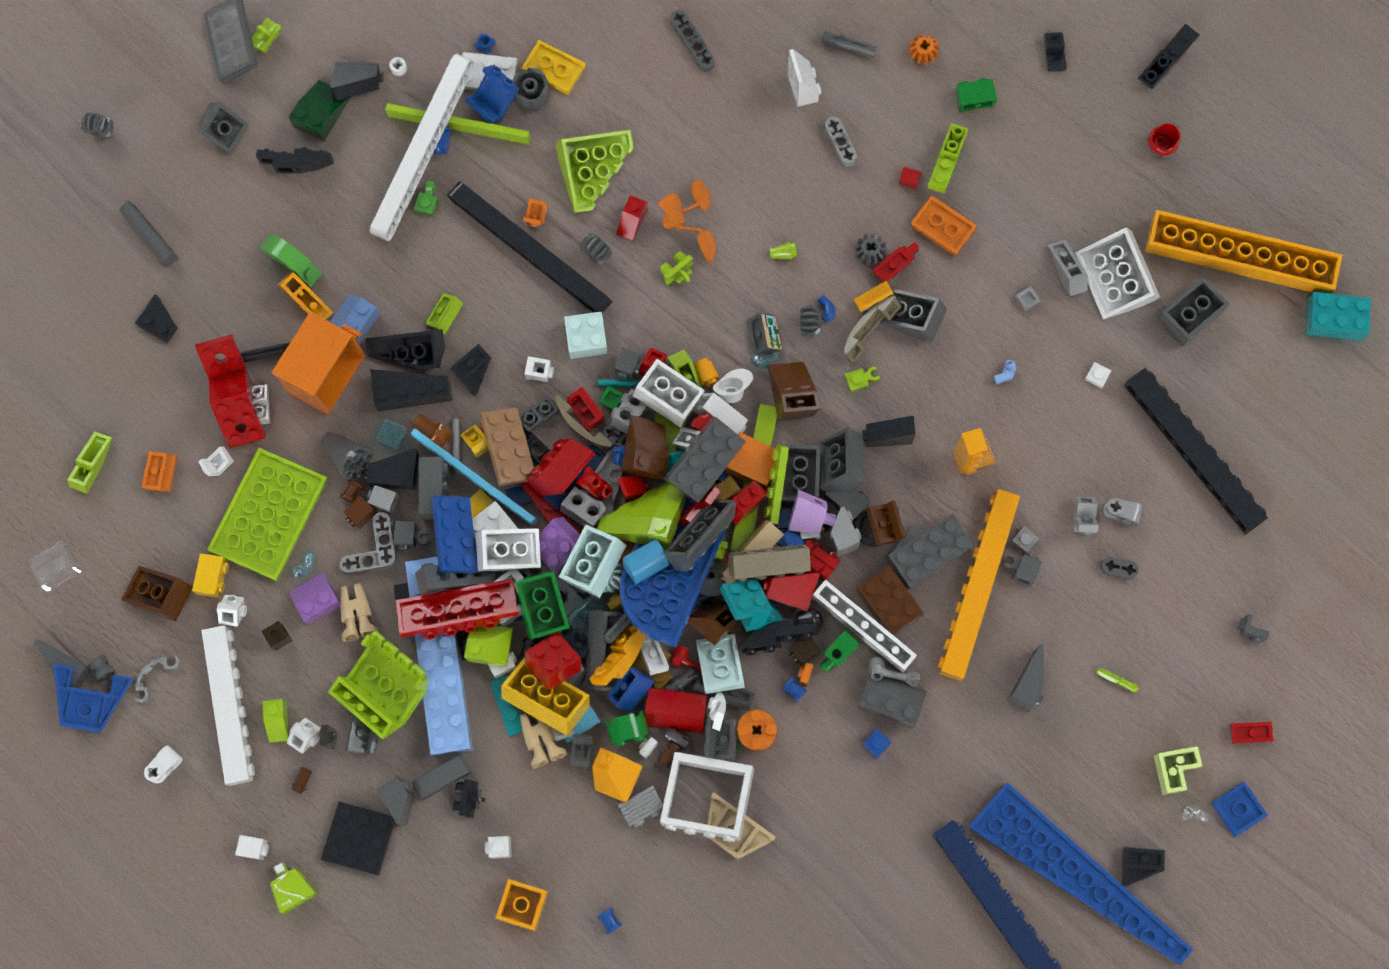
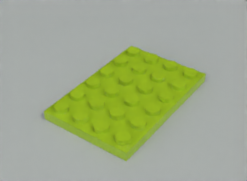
[207,448,328,581]

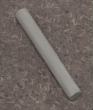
[452,419,462,476]

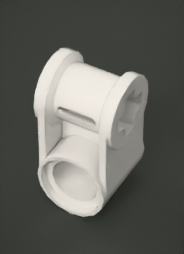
[144,745,183,784]

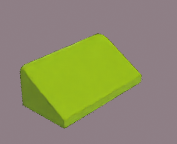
[425,293,463,334]

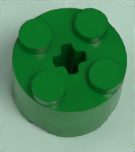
[605,710,649,747]

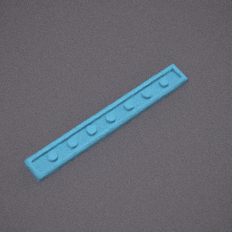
[411,428,537,526]

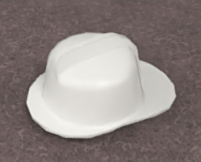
[713,369,753,404]

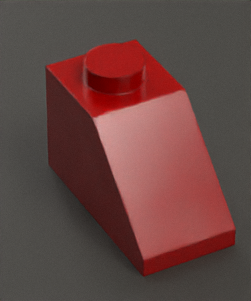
[616,195,648,242]
[618,476,650,503]

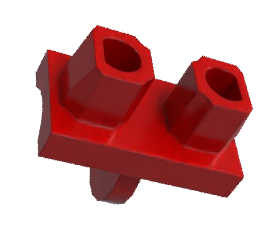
[576,467,613,501]

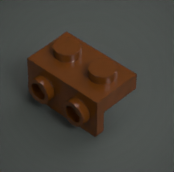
[866,501,905,546]

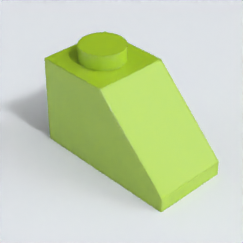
[667,350,703,389]
[262,699,289,743]

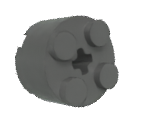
[513,68,550,112]

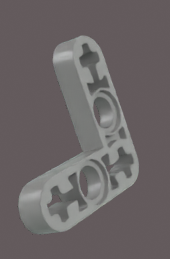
[340,512,396,574]

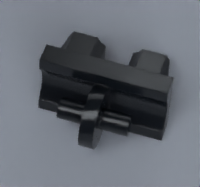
[561,626,589,659]
[452,779,486,818]

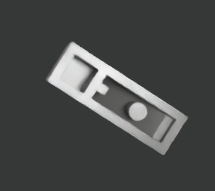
[1048,240,1088,296]

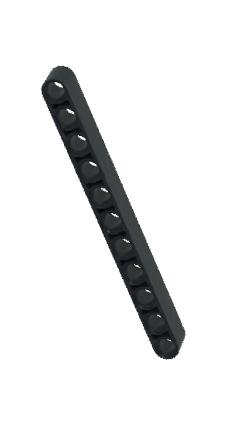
[447,181,612,314]

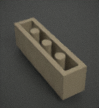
[728,544,810,582]

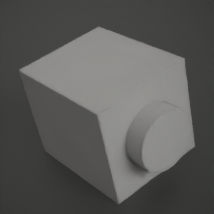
[367,485,399,514]

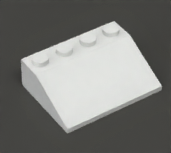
[1075,228,1160,320]

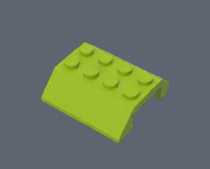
[328,630,428,739]

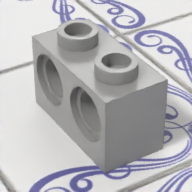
[610,389,650,434]
[560,487,606,528]

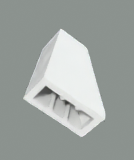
[693,392,748,434]

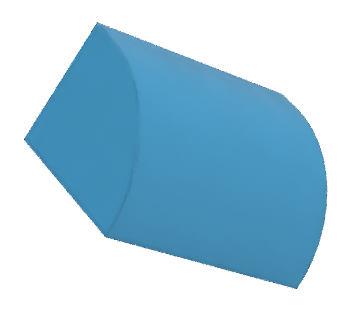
[623,539,669,584]

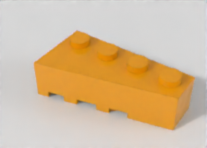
[953,428,996,475]

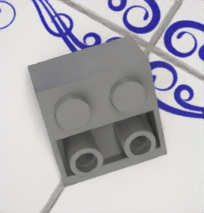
[829,507,862,557]

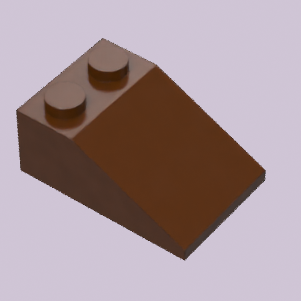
[621,415,669,480]
[122,566,193,622]

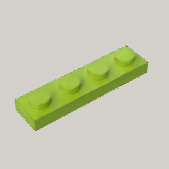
[764,444,789,524]

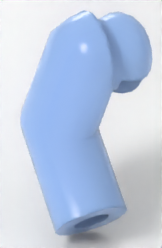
[993,360,1016,385]

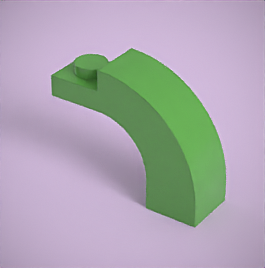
[259,234,322,287]

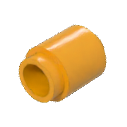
[694,358,719,387]

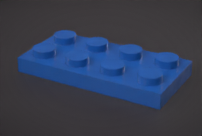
[432,495,478,574]

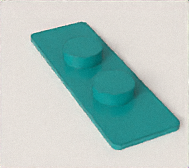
[490,676,523,736]

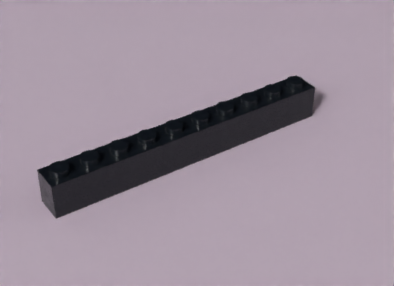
[1124,367,1268,535]

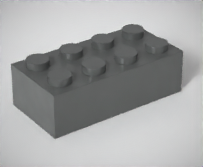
[664,417,746,503]
[886,513,974,590]

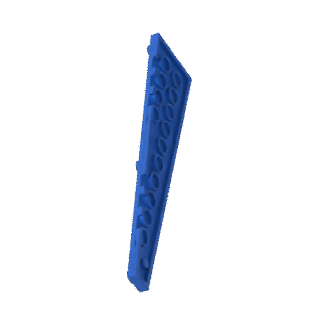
[967,782,1194,965]

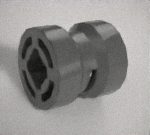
[88,655,115,682]

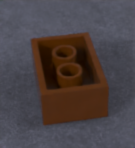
[856,565,923,636]

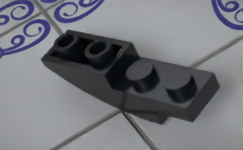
[1138,23,1200,90]
[256,147,334,174]
[738,618,818,655]

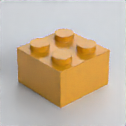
[496,879,549,931]

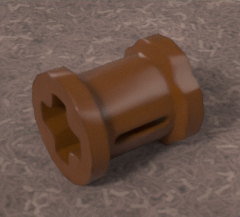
[340,479,364,503]

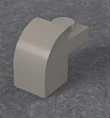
[1073,496,1098,535]

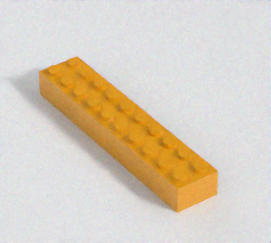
[1144,210,1342,294]

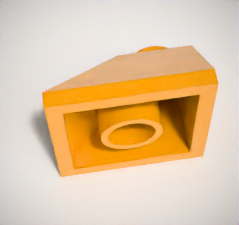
[592,748,643,803]

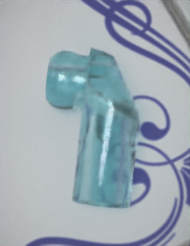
[751,351,780,368]
[292,552,315,577]

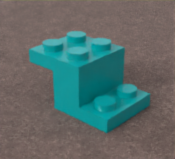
[720,579,783,631]

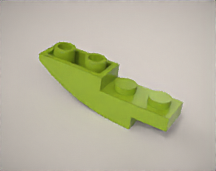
[927,123,968,194]

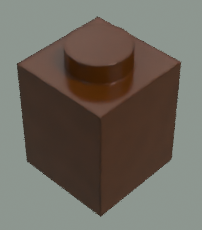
[344,496,376,529]

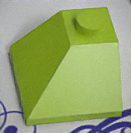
[464,626,513,667]

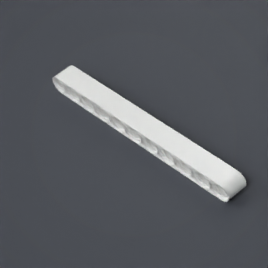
[370,54,474,241]

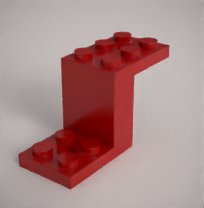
[195,334,266,449]

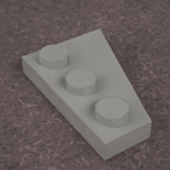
[583,450,623,515]

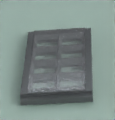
[204,0,258,84]

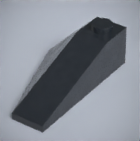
[365,329,445,370]

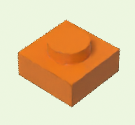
[797,662,814,686]

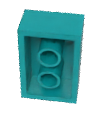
[1305,292,1371,341]

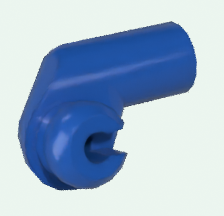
[817,295,835,323]

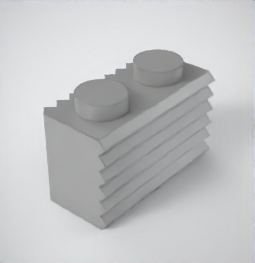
[618,785,663,828]

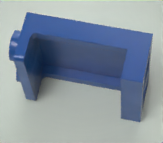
[465,65,519,124]

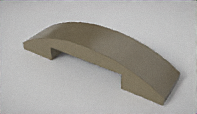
[844,296,902,363]
[555,395,613,451]

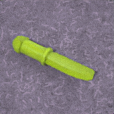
[1096,668,1139,693]

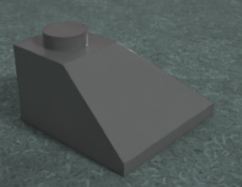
[200,102,248,154]

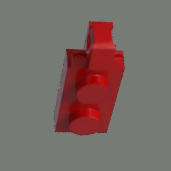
[872,242,920,283]

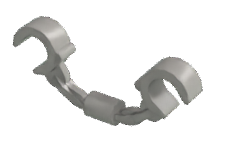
[135,656,181,703]

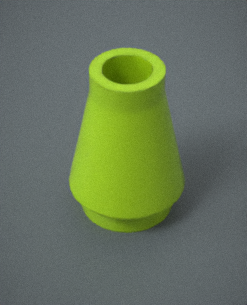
[770,241,798,260]

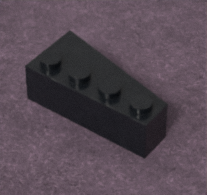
[370,369,453,411]

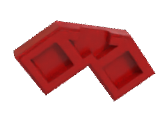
[679,486,720,526]

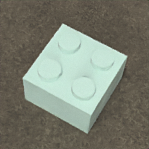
[564,311,608,359]

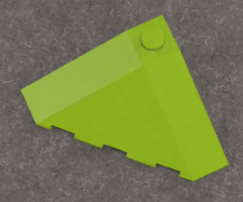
[555,130,634,213]
[597,481,687,548]

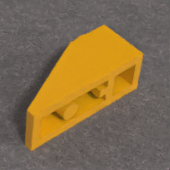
[277,272,333,320]

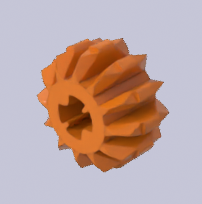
[908,33,940,66]

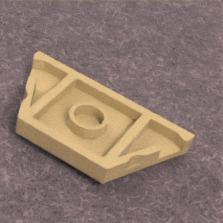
[707,792,776,860]

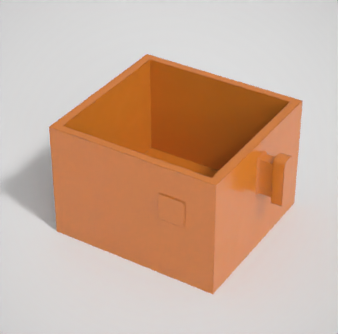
[271,312,366,415]

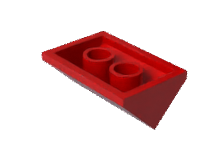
[645,687,708,734]

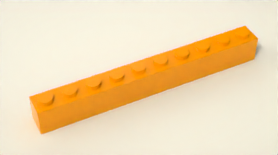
[938,489,1020,681]

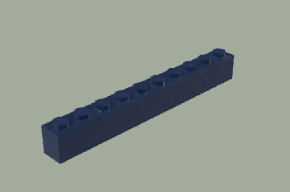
[932,820,1062,969]

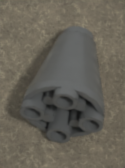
[321,432,373,479]

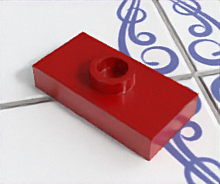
[1230,721,1274,744]

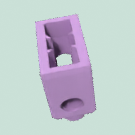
[788,490,836,533]

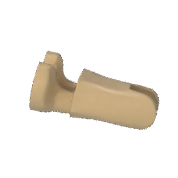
[340,583,378,642]
[520,713,567,769]

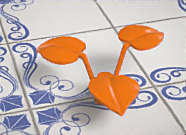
[658,179,717,264]

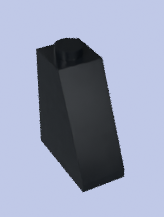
[330,62,383,101]
[862,416,916,447]
[364,449,419,490]

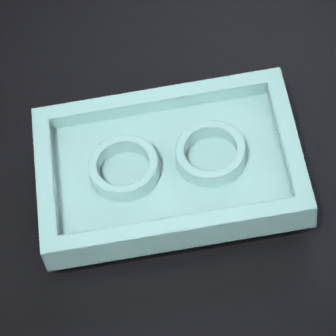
[696,634,745,694]

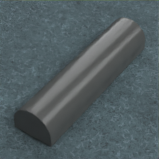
[120,201,179,266]

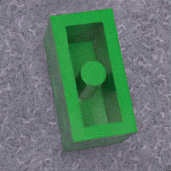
[955,78,997,112]

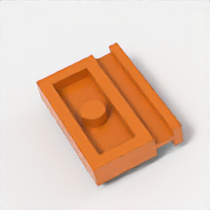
[141,451,178,493]

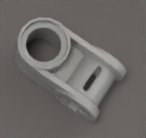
[1103,498,1143,525]

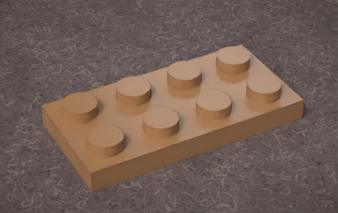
[479,407,534,486]

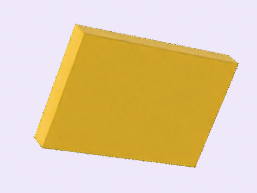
[521,40,586,95]

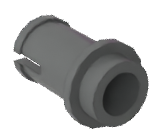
[664,728,690,750]

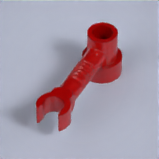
[669,645,702,673]

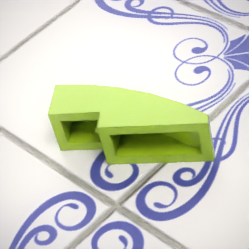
[67,431,112,494]

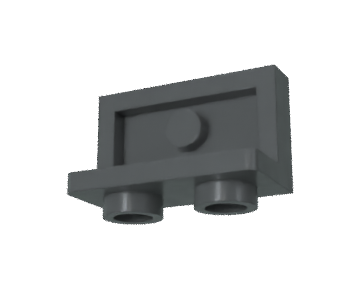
[345,713,378,755]
[704,718,738,760]

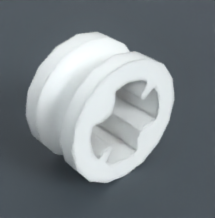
[389,57,407,76]

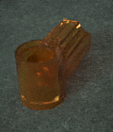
[412,414,453,448]

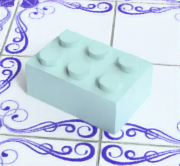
[559,525,627,598]

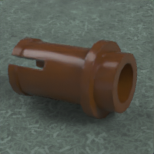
[658,742,680,768]
[291,767,312,794]

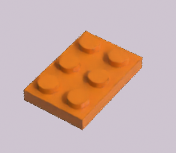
[910,195,977,257]

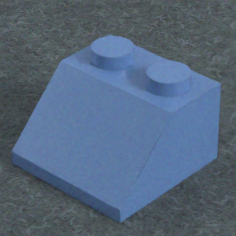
[330,294,380,344]

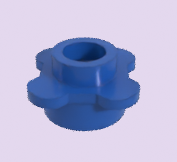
[474,34,496,54]

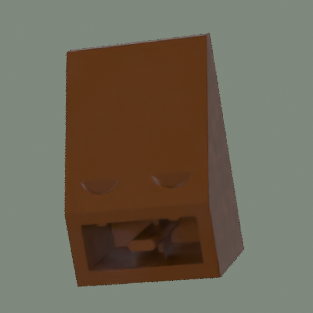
[768,362,820,420]

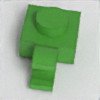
[414,180,438,216]

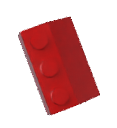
[526,439,595,496]

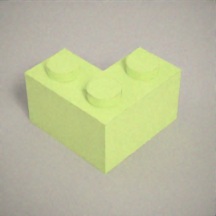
[1154,746,1202,795]

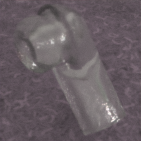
[1179,805,1211,823]

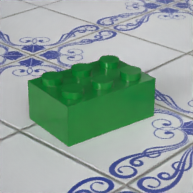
[513,571,570,639]

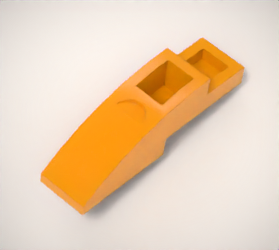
[589,623,645,686]

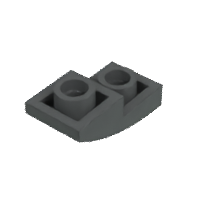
[519,396,559,432]

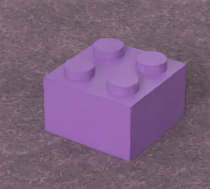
[539,517,580,574]

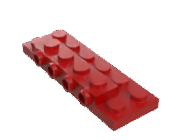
[395,579,519,640]

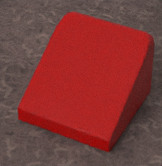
[899,167,921,189]

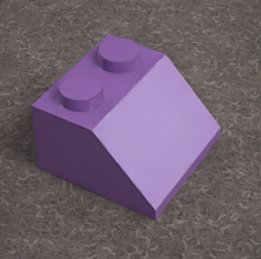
[290,572,340,625]

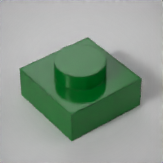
[599,385,624,411]

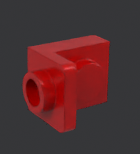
[639,347,667,376]

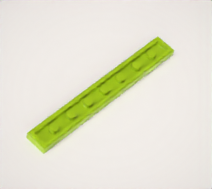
[385,103,531,145]
[730,404,777,552]

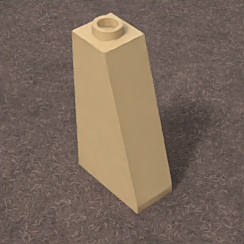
[720,519,784,583]

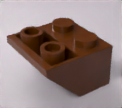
[687,601,740,646]

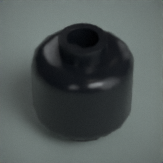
[795,608,824,632]

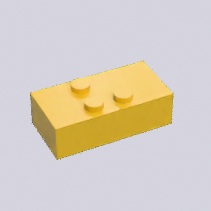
[501,658,590,736]

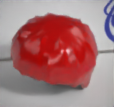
[1148,123,1181,156]

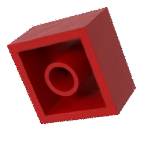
[525,632,581,691]

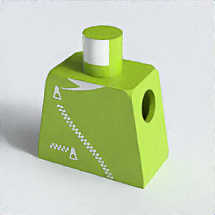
[270,862,318,914]

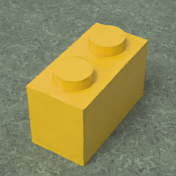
[192,553,229,598]

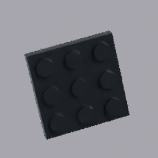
[321,801,395,876]

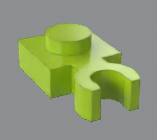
[844,367,880,393]

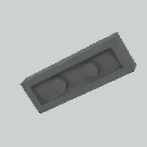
[693,673,755,711]

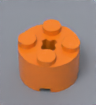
[737,710,777,752]

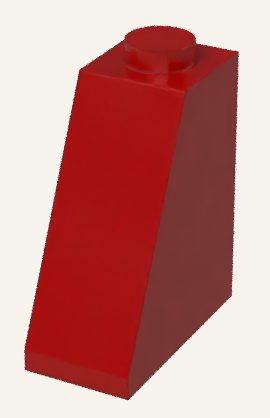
[760,571,820,611]

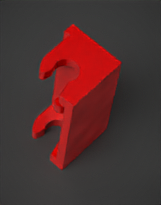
[566,387,605,432]

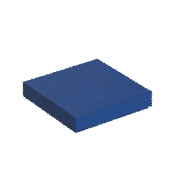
[1211,781,1268,837]

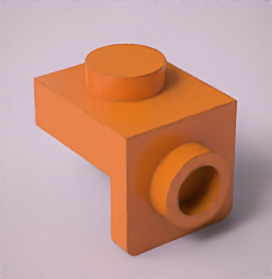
[523,198,549,227]

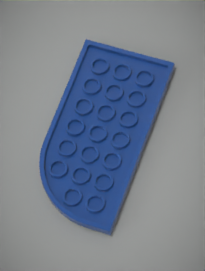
[620,498,727,647]

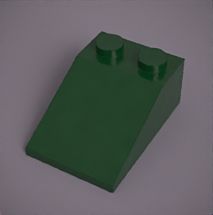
[288,80,350,141]

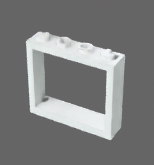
[660,752,754,842]

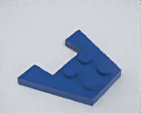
[53,663,134,733]

